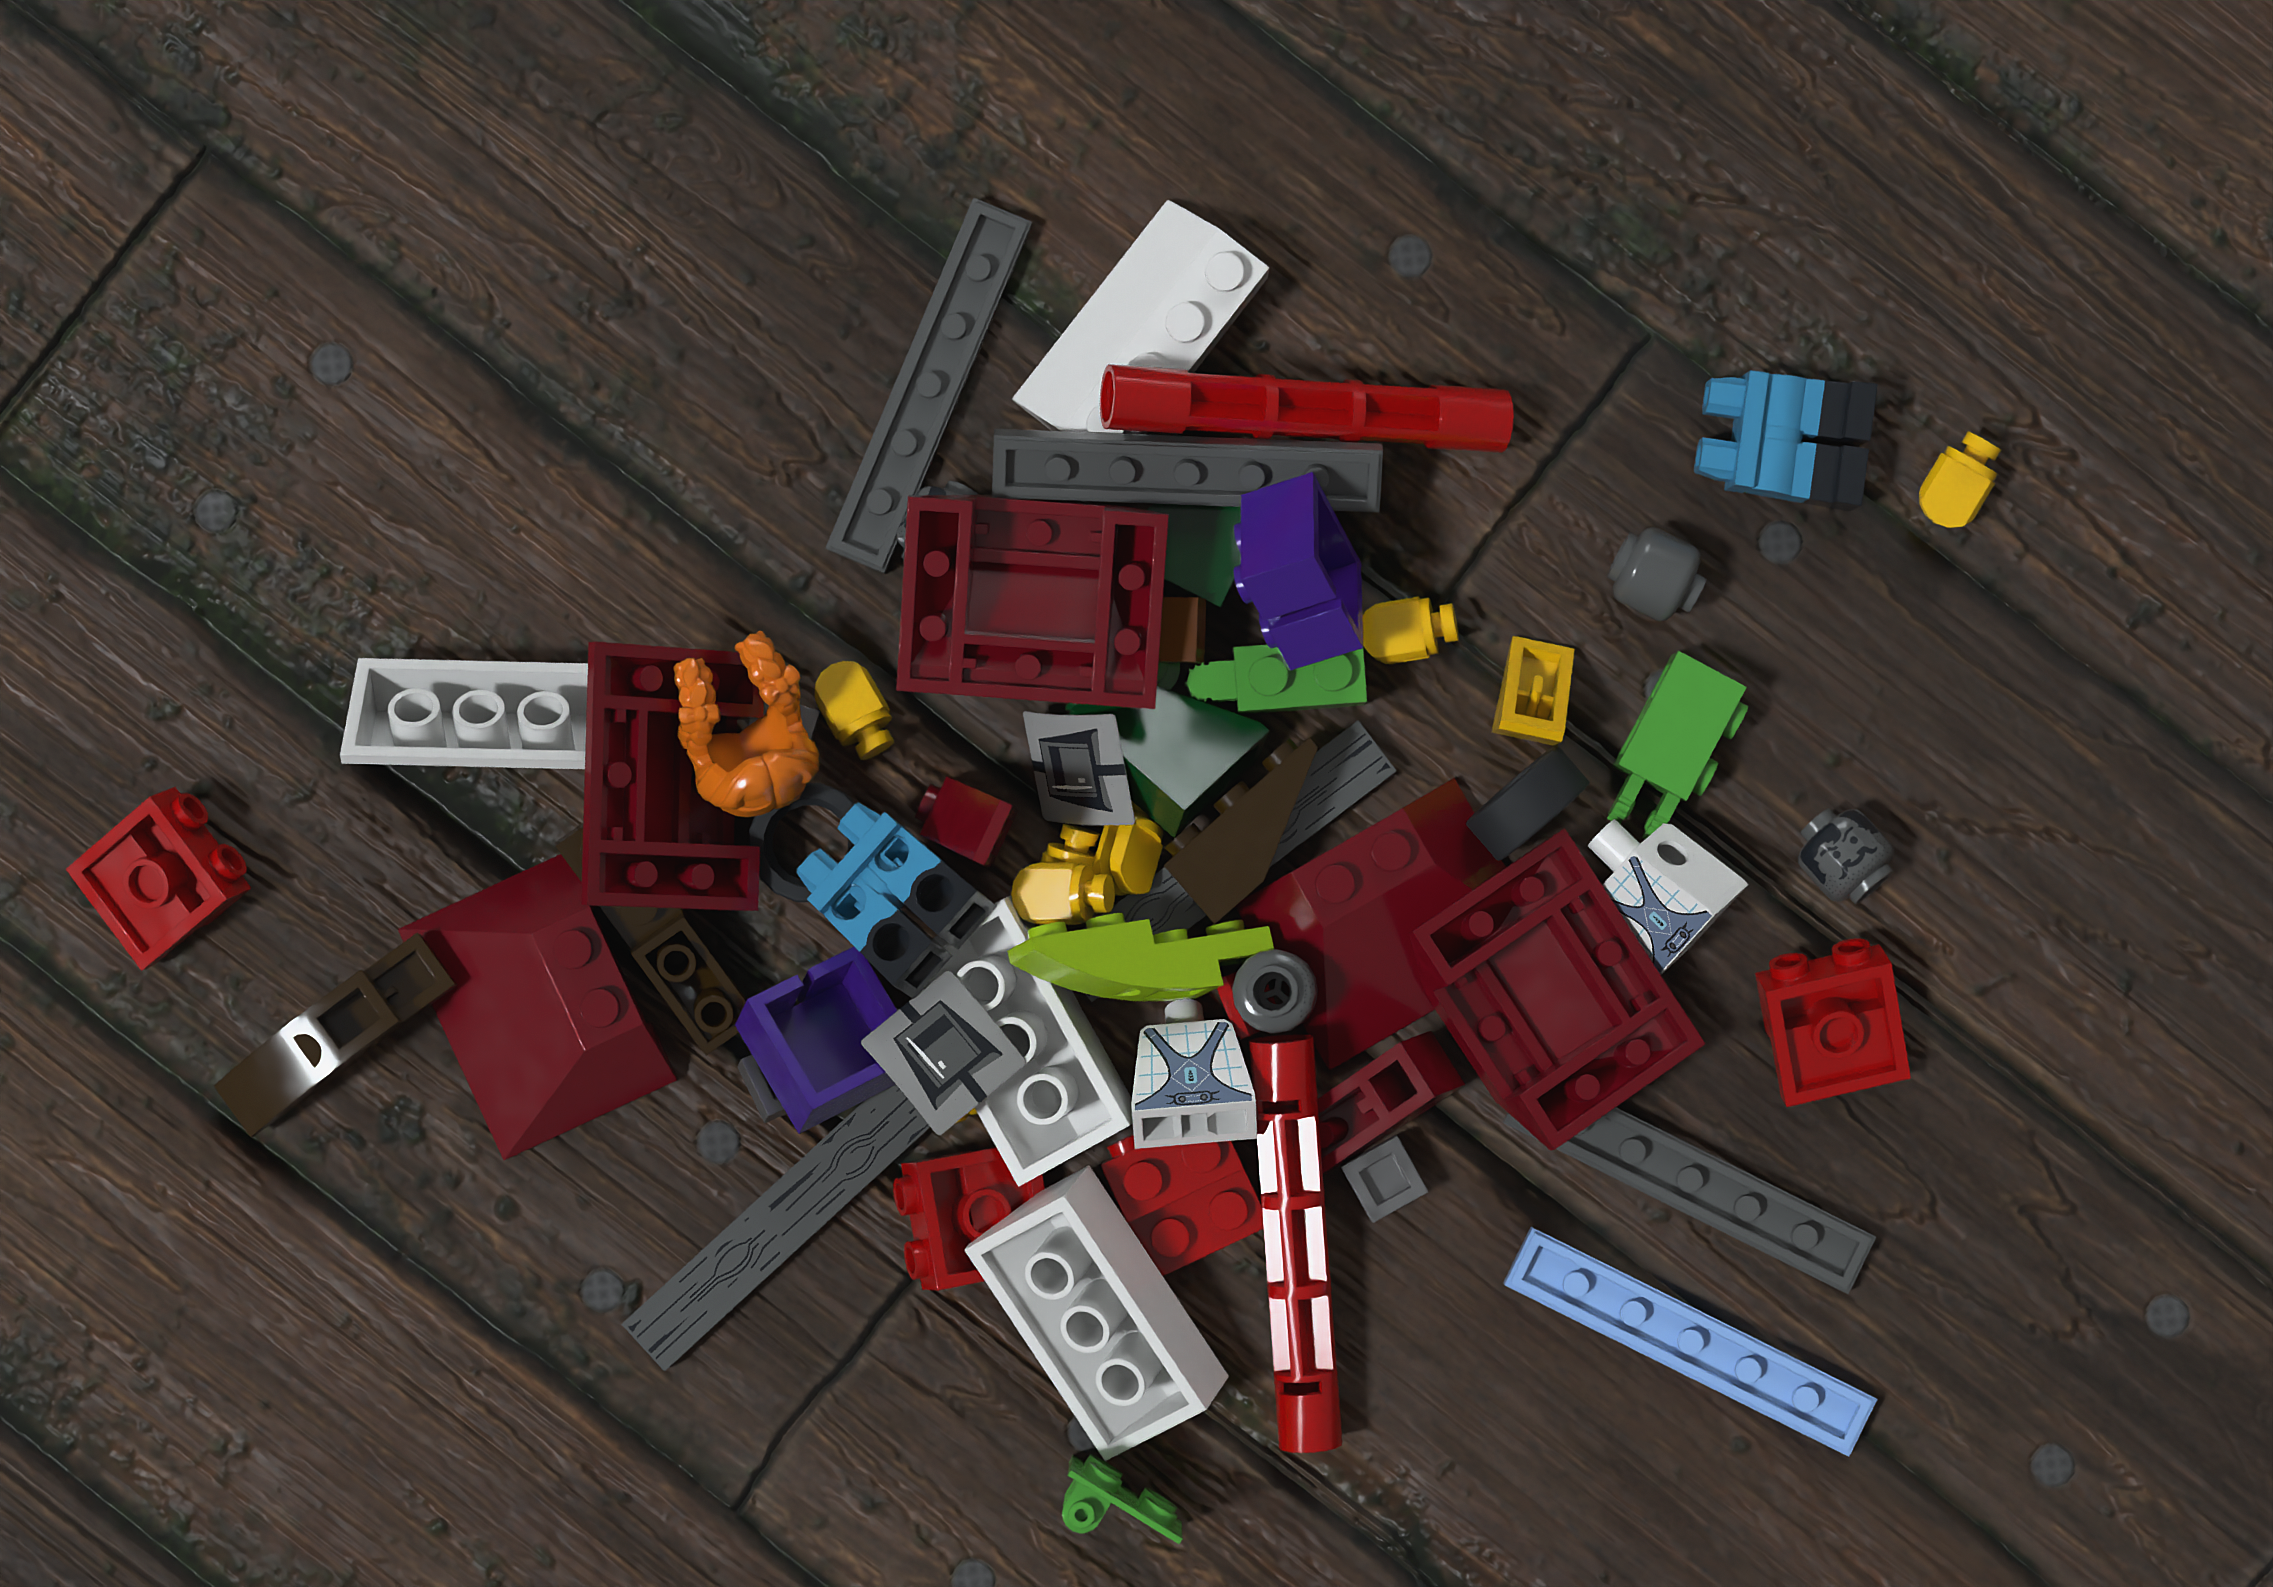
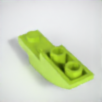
[1007,913,1274,1001]

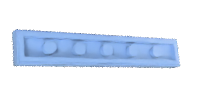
[1503,1227,1877,1457]

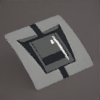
[1023,711,1135,825]
[861,971,1026,1135]

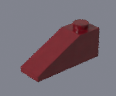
[915,776,1018,868]
[1318,1031,1465,1176]

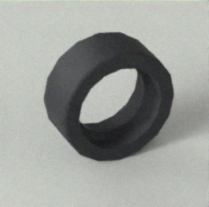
[1466,745,1589,861]
[749,783,856,902]

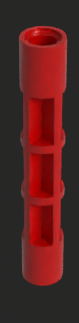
[1100,364,1514,453]
[1249,1034,1343,1453]

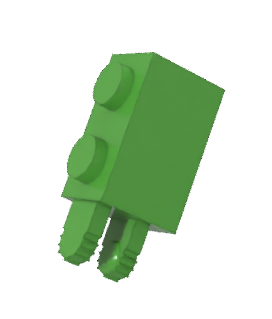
[1184,645,1367,715]
[1607,651,1748,839]

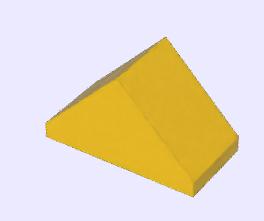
[1492,636,1575,746]

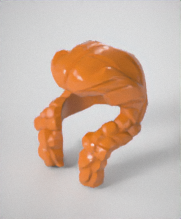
[673,631,819,817]

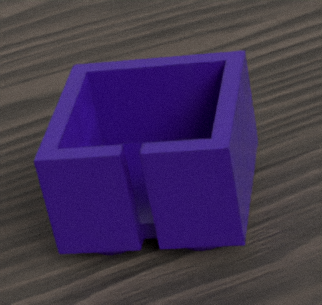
[1234,472,1363,670]
[735,947,897,1134]

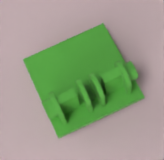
[1062,1454,1183,1544]

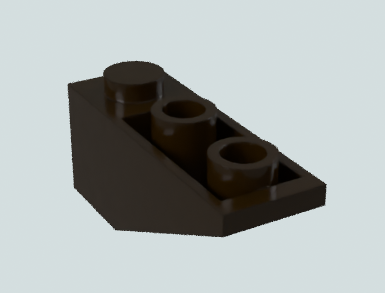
[1164,737,1318,924]

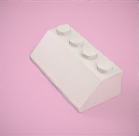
[1012,200,1269,435]
[340,658,588,769]
[923,896,1133,1187]
[964,1165,1229,1461]

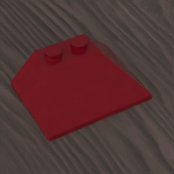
[896,495,1169,709]
[581,642,764,911]
[1235,778,1506,1070]
[1409,828,1705,1151]
[398,854,678,1161]

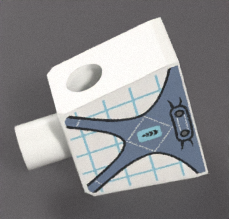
[1588,819,1749,975]
[1131,999,1257,1149]

